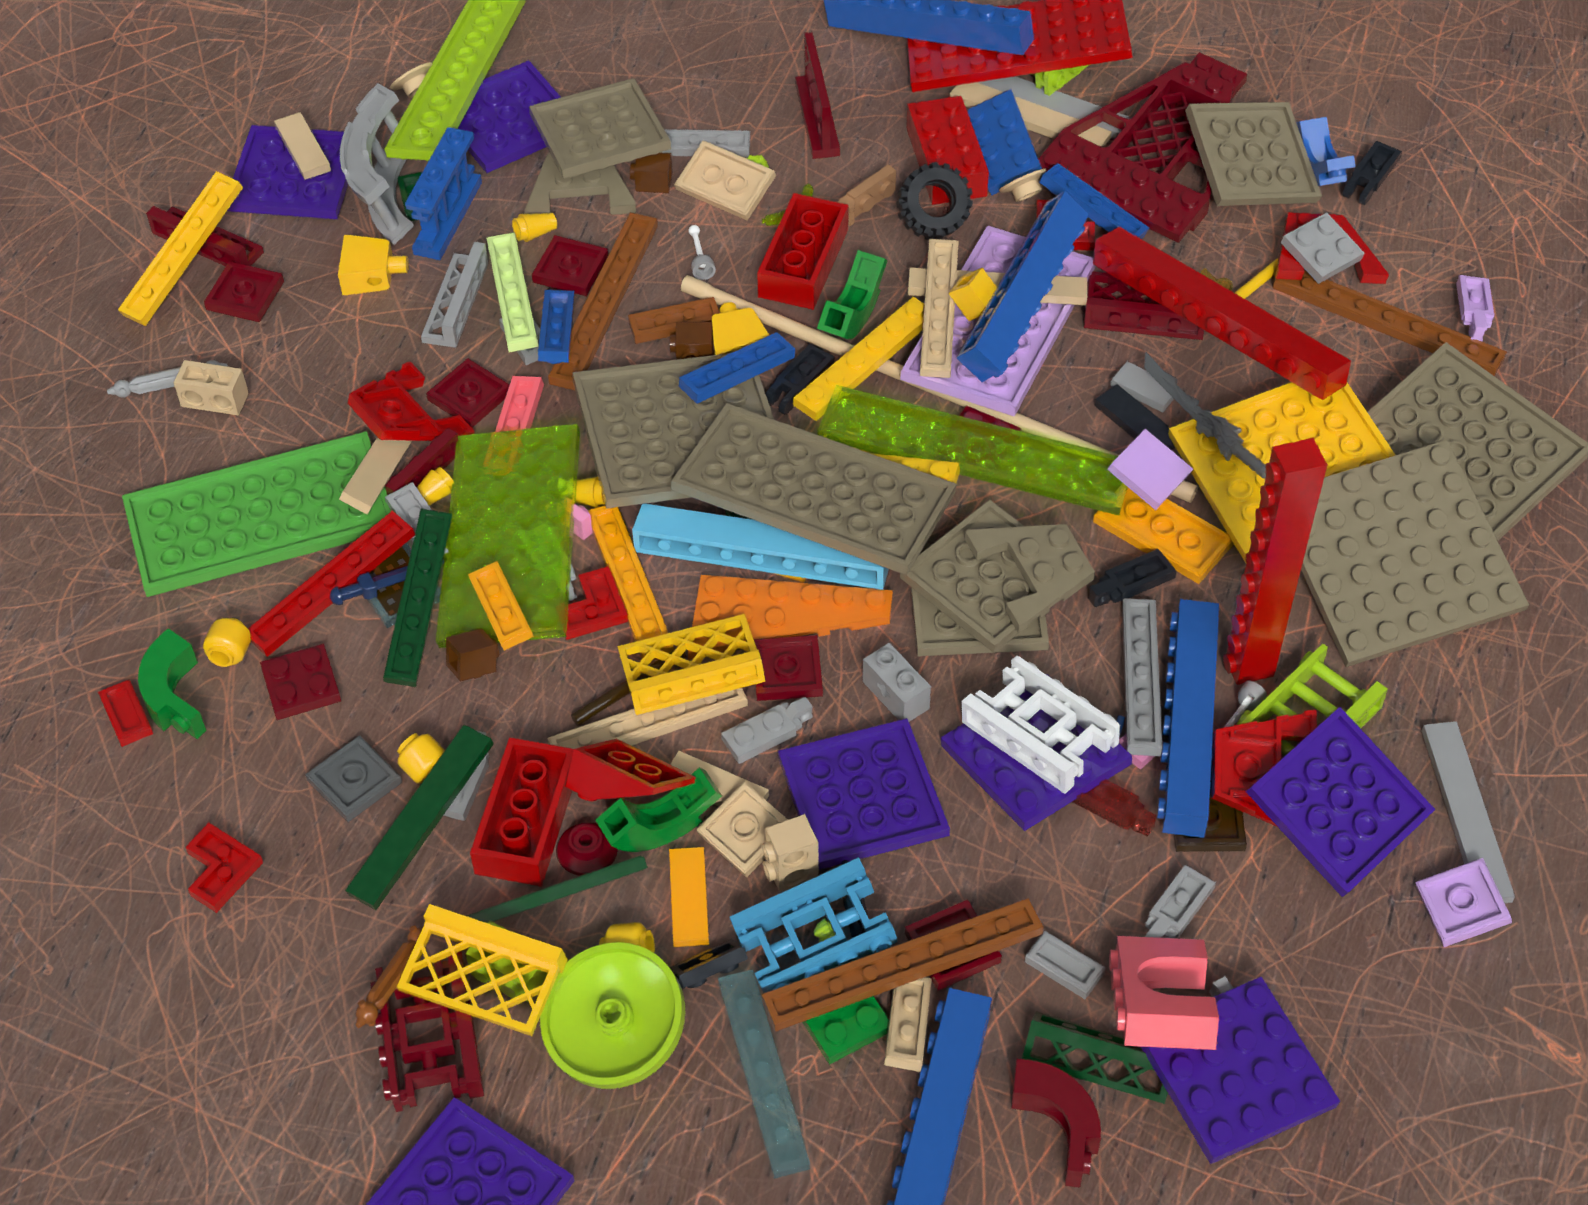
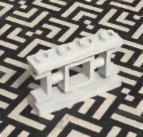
[962,656,1120,794]

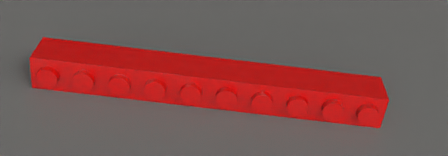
[1093,227,1351,400]
[1223,438,1327,685]

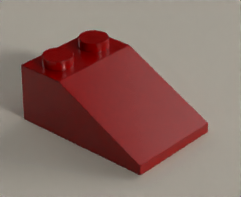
[565,739,696,801]

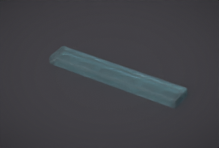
[718,969,810,1179]

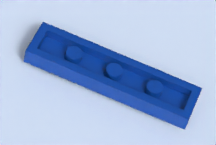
[1039,163,1149,239]
[538,290,574,364]
[679,332,795,404]

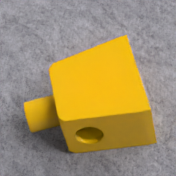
[338,235,409,295]
[712,302,769,355]

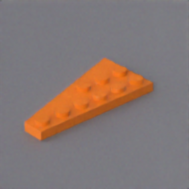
[688,575,893,660]

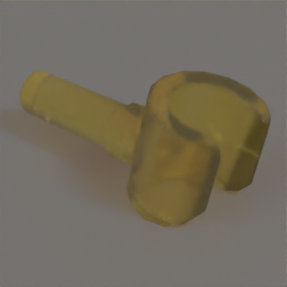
[1201,268,1233,291]

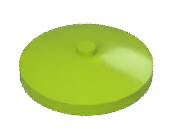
[540,942,685,1089]

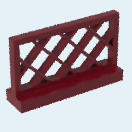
[795,32,840,159]
[1084,271,1204,340]

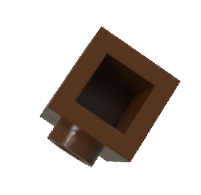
[630,153,673,194]
[670,322,713,360]
[446,628,499,681]

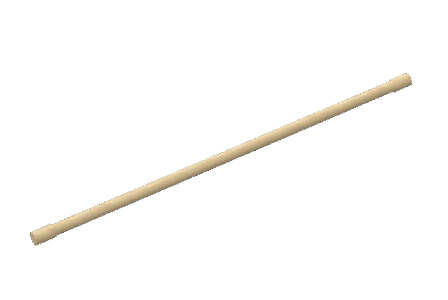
[681,275,1198,503]

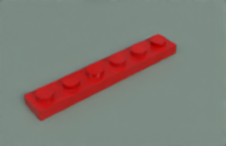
[248,510,415,657]

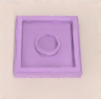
[1107,429,1193,510]
[1415,858,1512,947]

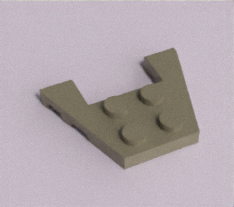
[524,152,636,215]
[965,524,1095,633]

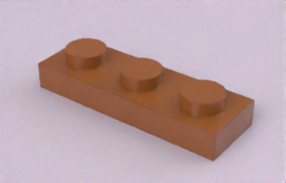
[628,297,720,344]

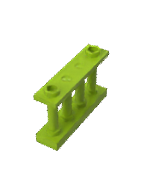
[1237,644,1388,756]

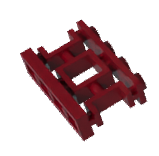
[370,951,484,1112]

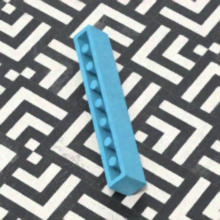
[632,504,889,590]

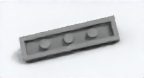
[421,242,488,348]

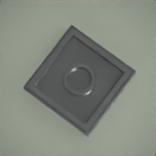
[305,735,402,822]

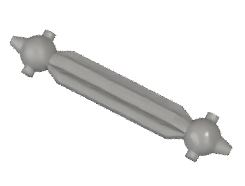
[107,360,228,398]

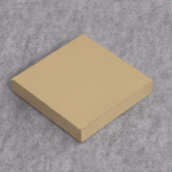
[697,781,788,878]

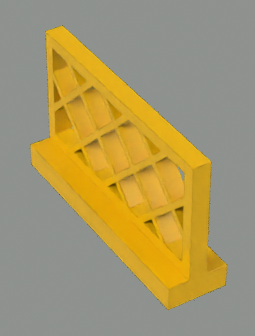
[617,614,765,715]
[397,904,568,1036]

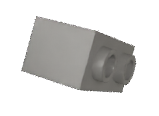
[863,643,931,722]

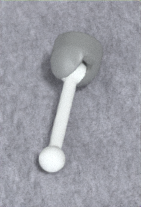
[688,225,716,280]
[1224,681,1268,727]

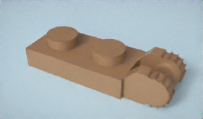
[836,164,896,226]

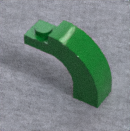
[817,250,888,340]
[138,628,207,739]
[595,767,722,852]

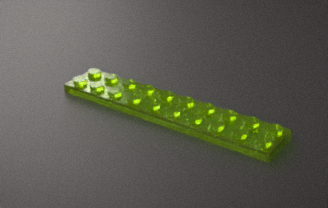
[818,385,1128,516]

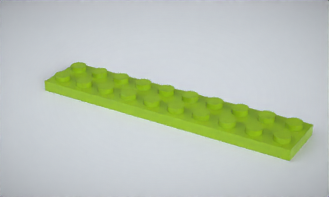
[385,0,526,161]

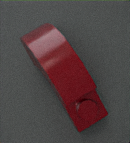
[1011,1059,1101,1188]

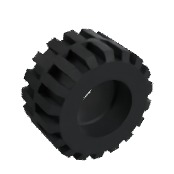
[896,162,973,239]

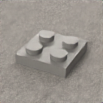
[1281,212,1365,284]

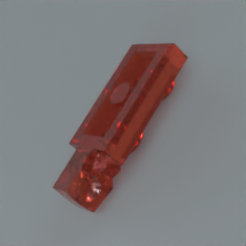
[1072,779,1157,837]

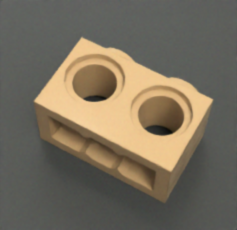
[174,360,249,416]
[762,814,818,892]

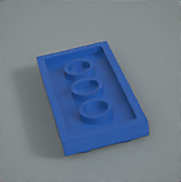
[967,89,1042,196]

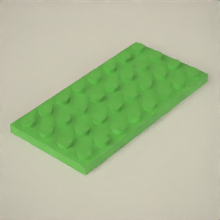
[122,431,391,597]

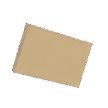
[674,140,776,221]

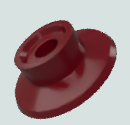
[556,822,618,876]

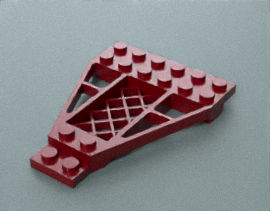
[1039,52,1247,243]

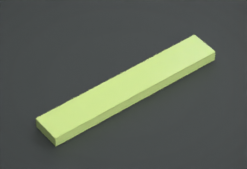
[487,232,539,352]

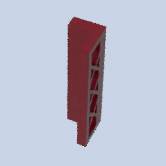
[146,206,264,267]

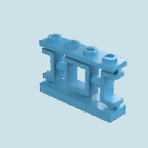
[729,858,898,994]

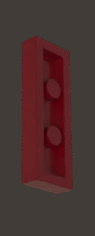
[385,428,461,495]

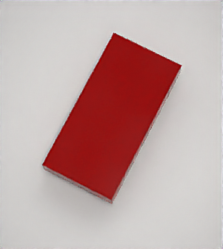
[98,679,153,747]

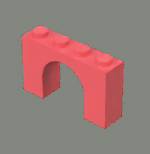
[1109,936,1219,1050]

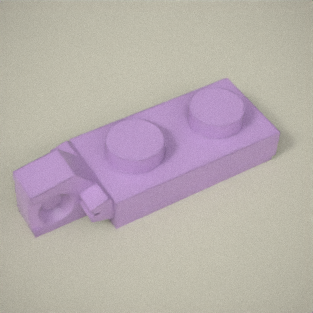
[1456,275,1494,341]

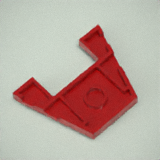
[1275,212,1389,284]
[347,361,475,442]
[1211,710,1317,826]

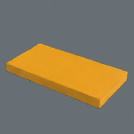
[1093,483,1234,584]

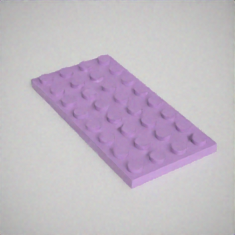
[900,226,1095,417]

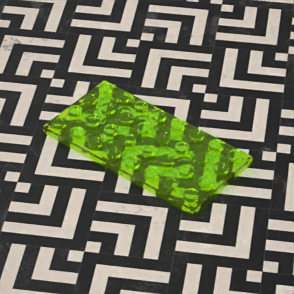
[436,424,580,648]

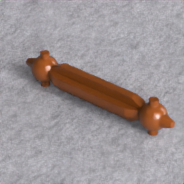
[356,926,428,1028]

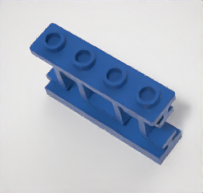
[405,127,482,260]

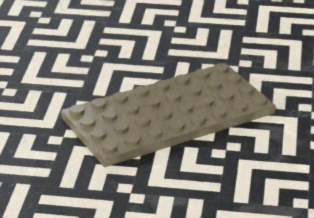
[671,403,957,575]

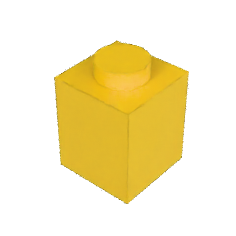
[948,267,997,321]

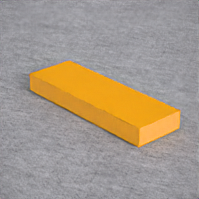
[468,561,534,651]
[669,847,709,947]

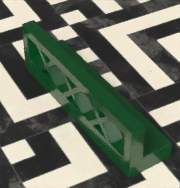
[1022,1011,1168,1104]

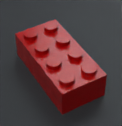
[906,96,989,205]
[757,193,849,310]
[470,737,574,887]

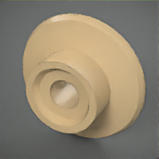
[390,62,432,98]
[999,169,1046,202]

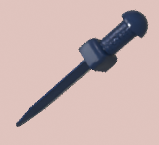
[330,558,448,605]

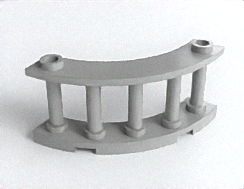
[340,83,414,245]

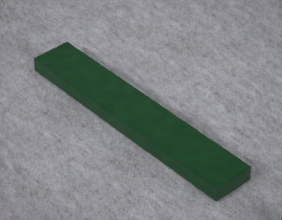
[383,509,452,687]
[345,725,494,910]
[444,855,648,939]

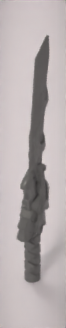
[1144,352,1266,479]

